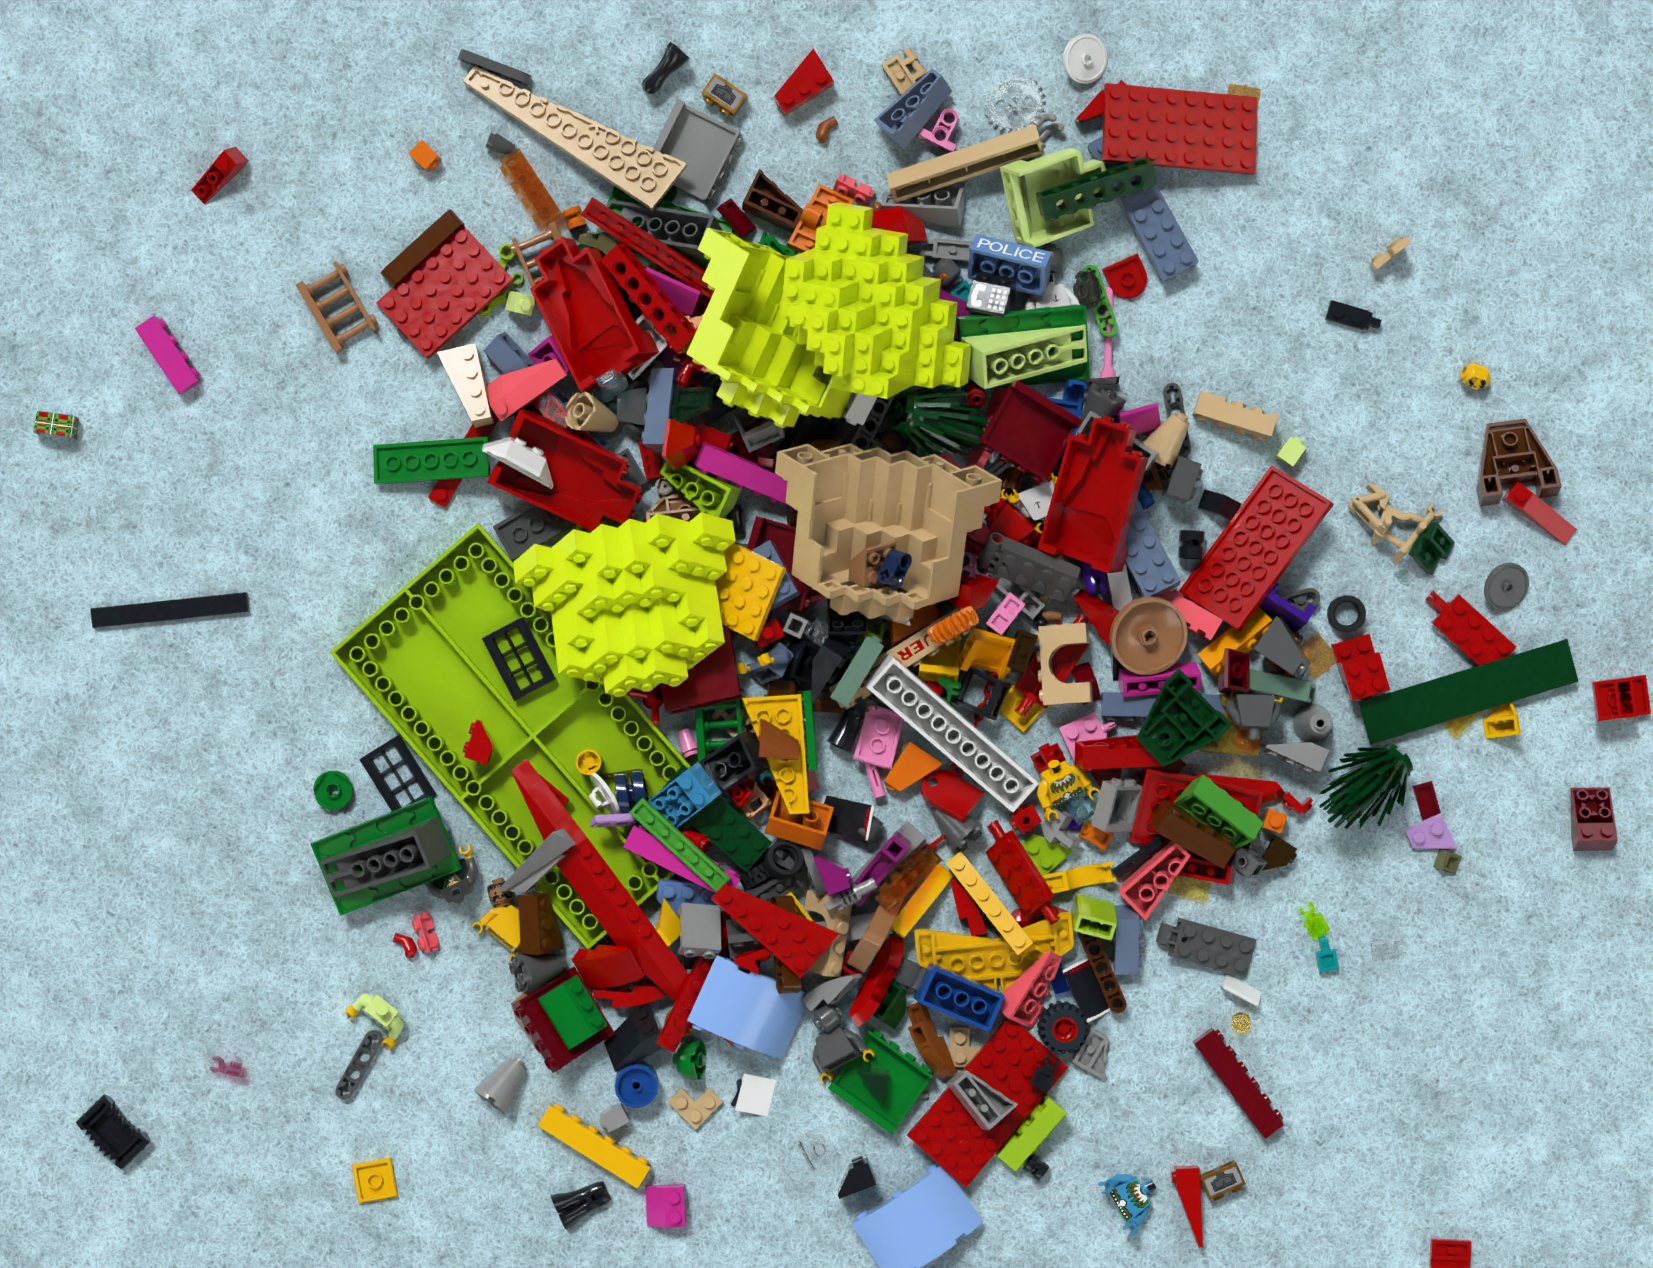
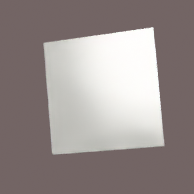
[735,1074,776,1116]

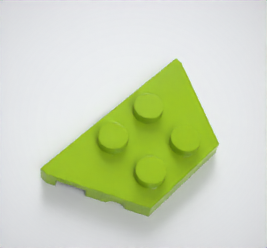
[1022,833,1073,875]

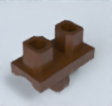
[1143,463,1172,491]

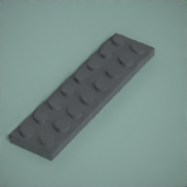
[493,448,648,561]

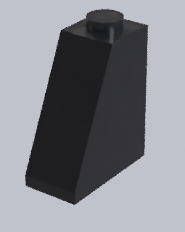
[777,414,837,451]

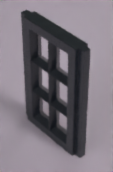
[482,617,556,701]
[359,734,437,811]

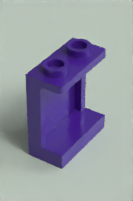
[1259,582,1317,632]

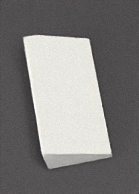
[1220,974,1261,1006]

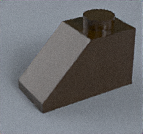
[1261,836,1297,871]

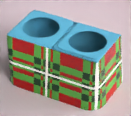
[33,410,78,440]

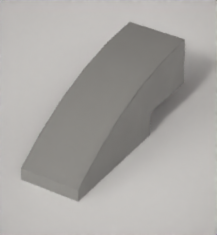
[990,574,1046,621]
[801,974,862,1011]

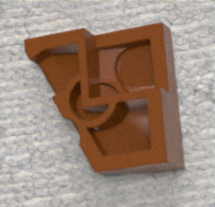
[758,719,799,760]

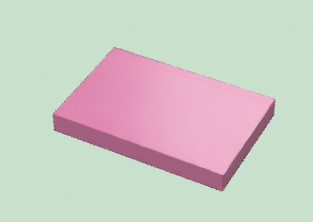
[853,705,904,770]

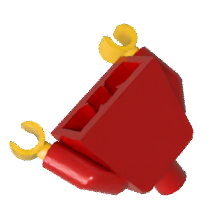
[988,489,1042,545]

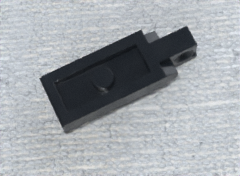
[1325,300,1382,330]

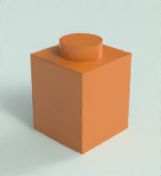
[408,140,441,173]
[1262,808,1288,833]

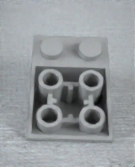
[1261,742,1330,774]

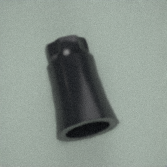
[827,707,865,753]

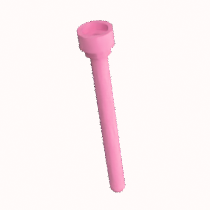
[1100,287,1116,378]

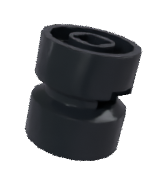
[1178,530,1205,560]

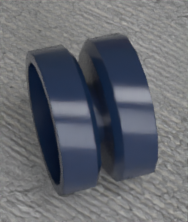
[615,769,649,814]

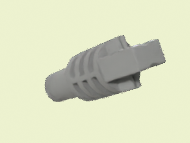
[824,878,878,911]

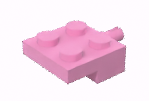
[1059,712,1117,764]

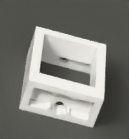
[842,392,877,426]

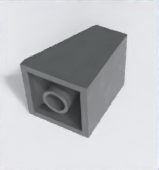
[1254,616,1311,680]

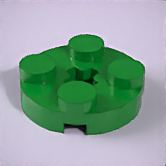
[313,771,353,810]

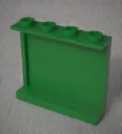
[828,1029,934,1134]

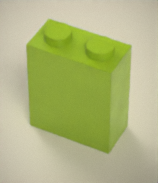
[1071,893,1117,941]

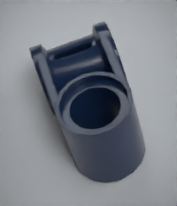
[877,549,912,590]

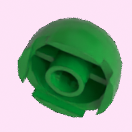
[672,1040,706,1080]

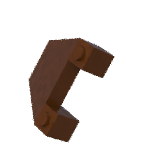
[1476,419,1562,506]

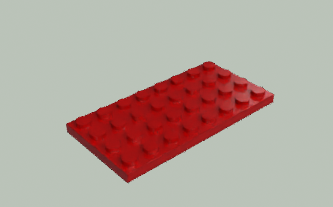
[1102,83,1257,175]
[1179,465,1334,631]
[907,1018,1069,1187]

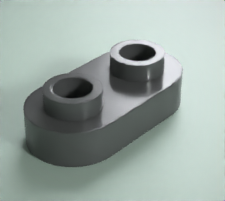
[1283,588,1320,611]

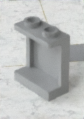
[677,903,721,959]

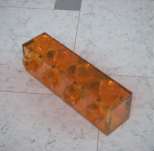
[499,148,563,228]
[875,846,942,912]

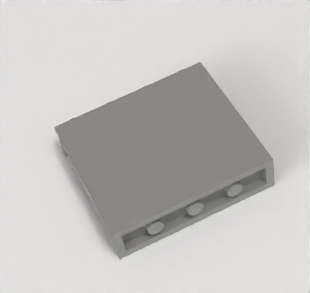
[653,99,743,203]

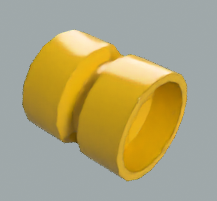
[576,749,603,775]

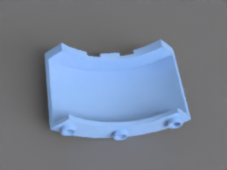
[687,955,809,1060]
[851,1164,983,1268]

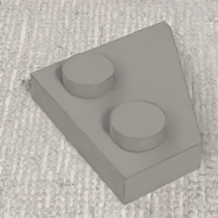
[1071,1027,1109,1080]

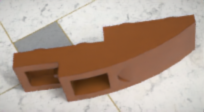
[906,1002,957,1079]

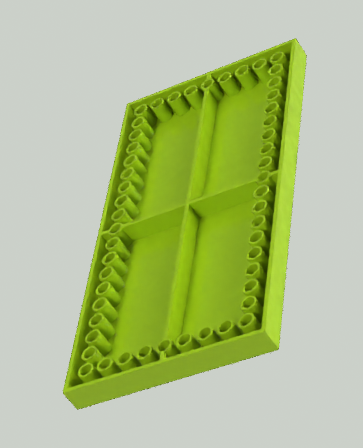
[330,523,702,949]

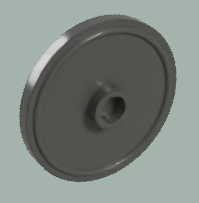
[1484,562,1529,610]

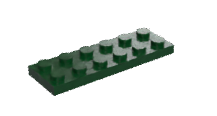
[660,764,772,872]

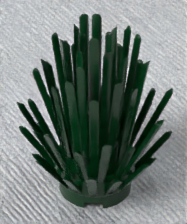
[888,384,989,459]
[1319,744,1413,829]

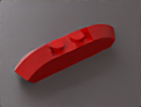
[1193,773,1285,803]
[849,937,904,1027]

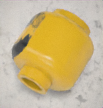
[1460,362,1491,391]

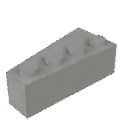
[853,820,925,893]

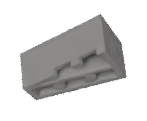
[946,1071,1018,1130]

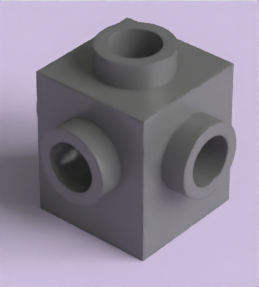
[1231,847,1267,878]

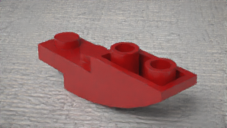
[593,980,667,1007]

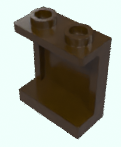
[1006,629,1038,674]

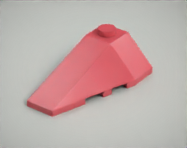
[486,359,568,422]
[999,950,1062,1029]

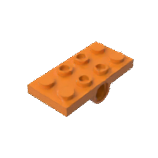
[787,184,854,253]

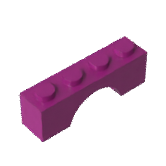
[853,830,912,907]

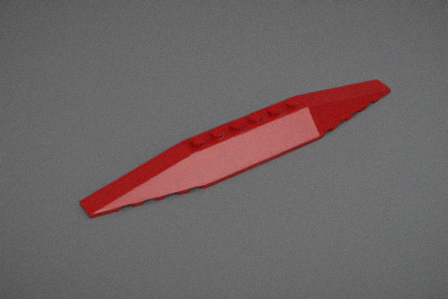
[510,759,689,1002]

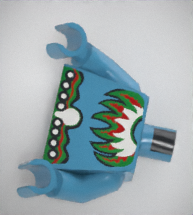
[1098,1174,1156,1236]

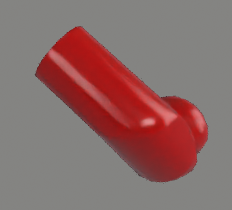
[393,933,417,958]

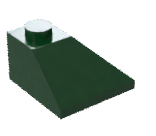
[873,980,906,1029]

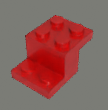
[1331,634,1390,701]
[1592,675,1651,721]

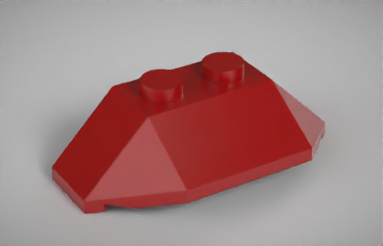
[872,205,928,246]

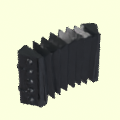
[76,1094,151,1170]

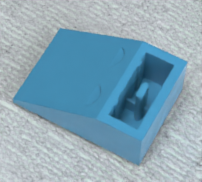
[648,762,722,828]

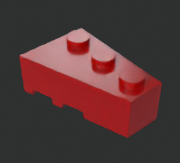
[774,48,834,116]

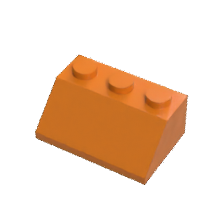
[765,790,834,850]

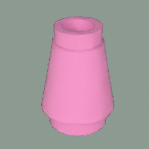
[678,728,698,759]

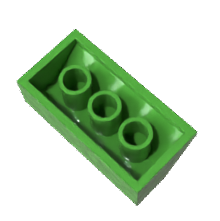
[1173,775,1264,850]

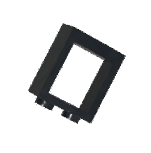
[950,666,1011,721]

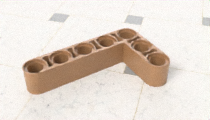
[847,873,912,973]

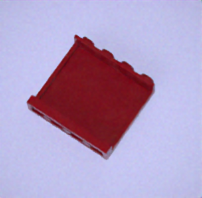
[978,380,1083,484]
[747,516,812,611]
[661,625,745,715]
[512,966,615,1073]

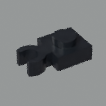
[1028,1055,1059,1093]

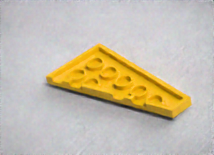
[741,694,809,815]

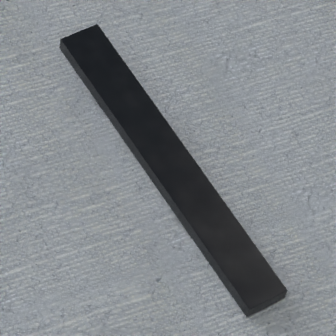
[90,592,249,628]

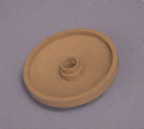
[1110,596,1188,675]

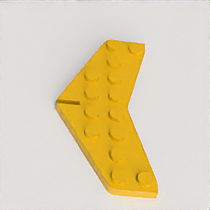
[914,912,1074,993]

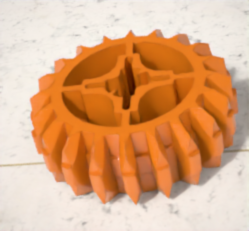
[927,606,980,646]

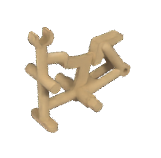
[1348,483,1443,565]

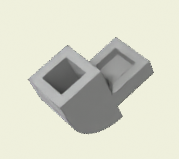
[1042,806,1081,849]

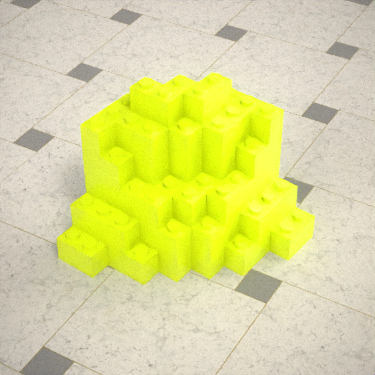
[781,202,972,399]
[686,228,852,428]
[513,512,736,697]

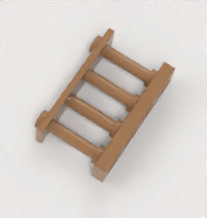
[510,221,562,310]
[296,261,378,354]

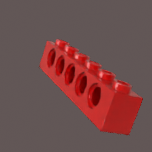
[600,243,697,352]

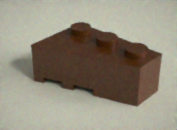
[742,169,803,234]
[518,892,563,955]

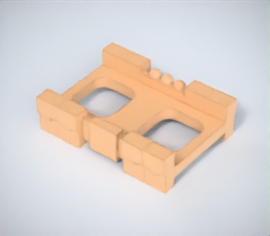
[742,778,772,820]

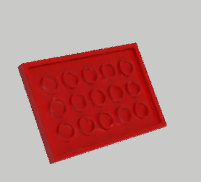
[376,224,515,359]
[1129,767,1263,863]

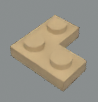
[1369,236,1411,272]
[950,1027,982,1067]
[668,1087,723,1130]

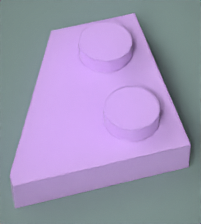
[1405,813,1457,849]

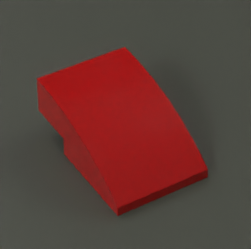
[572,944,645,988]

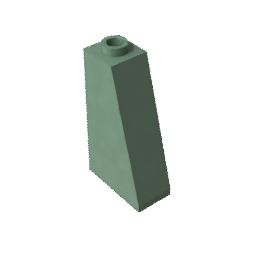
[830,635,884,707]
[1249,669,1316,704]

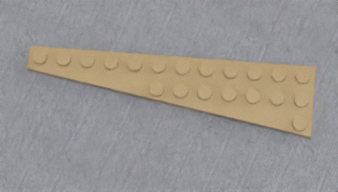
[463,66,687,211]

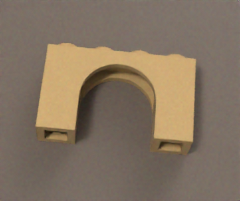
[1036,623,1093,706]
[804,890,852,977]

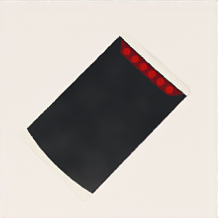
[821,795,874,840]
[1063,958,1111,1022]

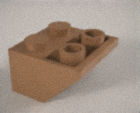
[848,541,896,587]

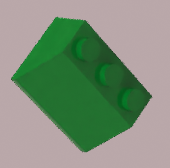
[537,975,608,1050]

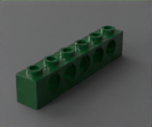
[1036,157,1157,221]

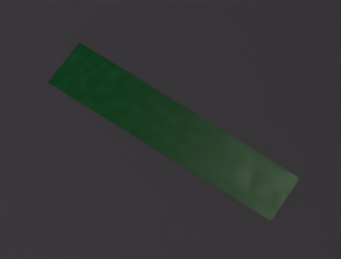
[1358,639,1579,745]

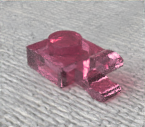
[210,1056,246,1078]

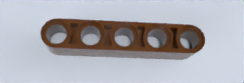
[381,209,464,288]
[769,895,802,994]
[1077,932,1127,1013]

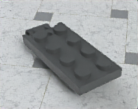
[1156,917,1256,977]

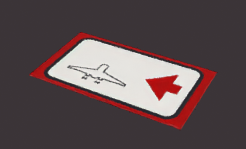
[1083,376,1120,386]

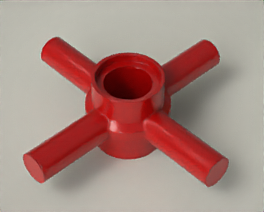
[627,685,664,725]

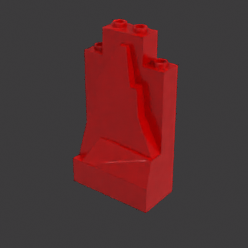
[530,237,659,392]
[487,407,644,531]
[1037,415,1149,574]

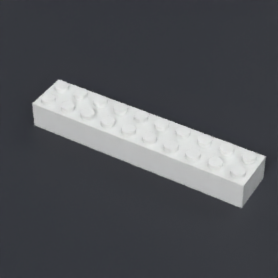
[864,654,1039,812]

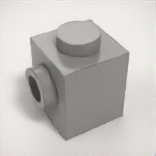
[783,613,813,640]

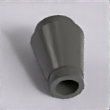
[485,133,516,156]

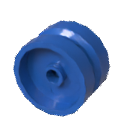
[615,1060,658,1108]

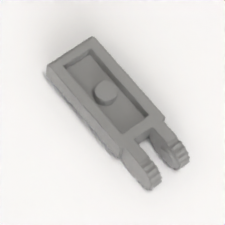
[917,238,973,262]

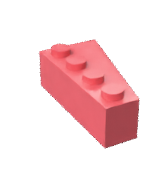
[1157,590,1223,641]
[1119,841,1191,921]

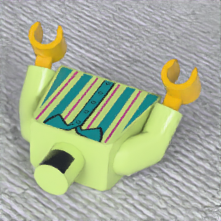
[343,993,404,1051]

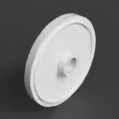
[1063,34,1107,84]
[589,773,621,814]

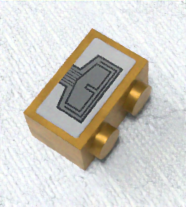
[702,73,748,118]
[1200,1160,1246,1201]

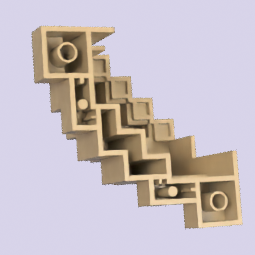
[775,443,1002,623]

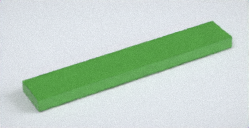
[629,798,731,892]

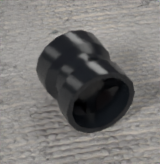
[1022,1154,1049,1181]

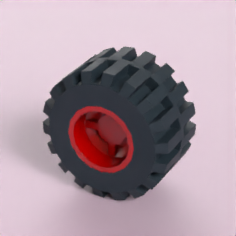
[1037,1001,1089,1054]

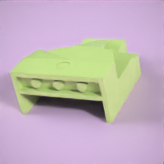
[1000,148,1107,248]

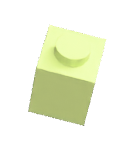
[505,291,535,316]
[1275,436,1307,468]

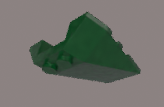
[1136,668,1233,767]

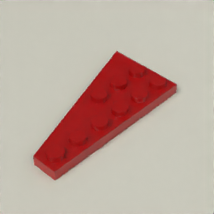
[711,883,840,979]

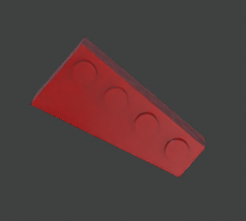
[1075,735,1162,771]

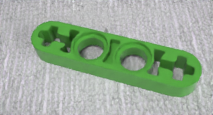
[1081,265,1119,338]

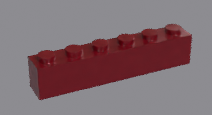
[1193,1027,1284,1139]

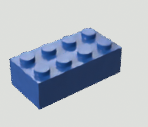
[914,962,1005,1032]

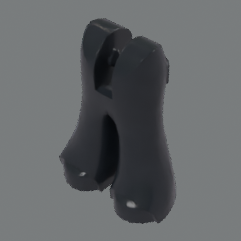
[642,41,690,94]
[551,1181,612,1230]

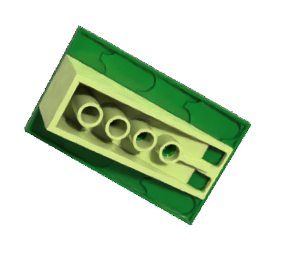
[956,304,1090,392]

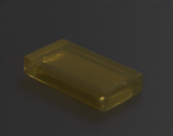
[1168,875,1211,902]

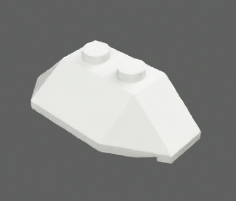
[482,437,553,489]

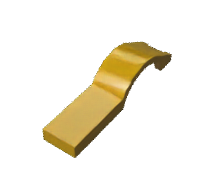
[1042,861,1117,893]

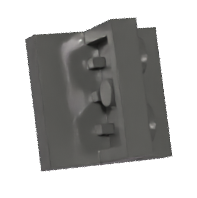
[726,919,763,960]

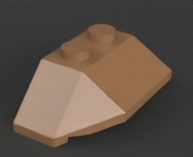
[646,494,725,522]

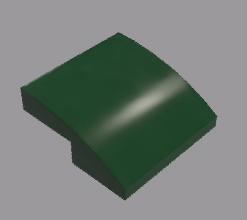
[1408,522,1455,575]

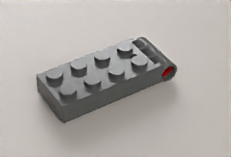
[977,532,1080,603]

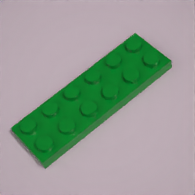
[373,437,490,485]

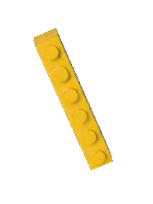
[946,851,1036,959]
[537,1103,651,1189]

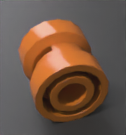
[562,206,587,231]

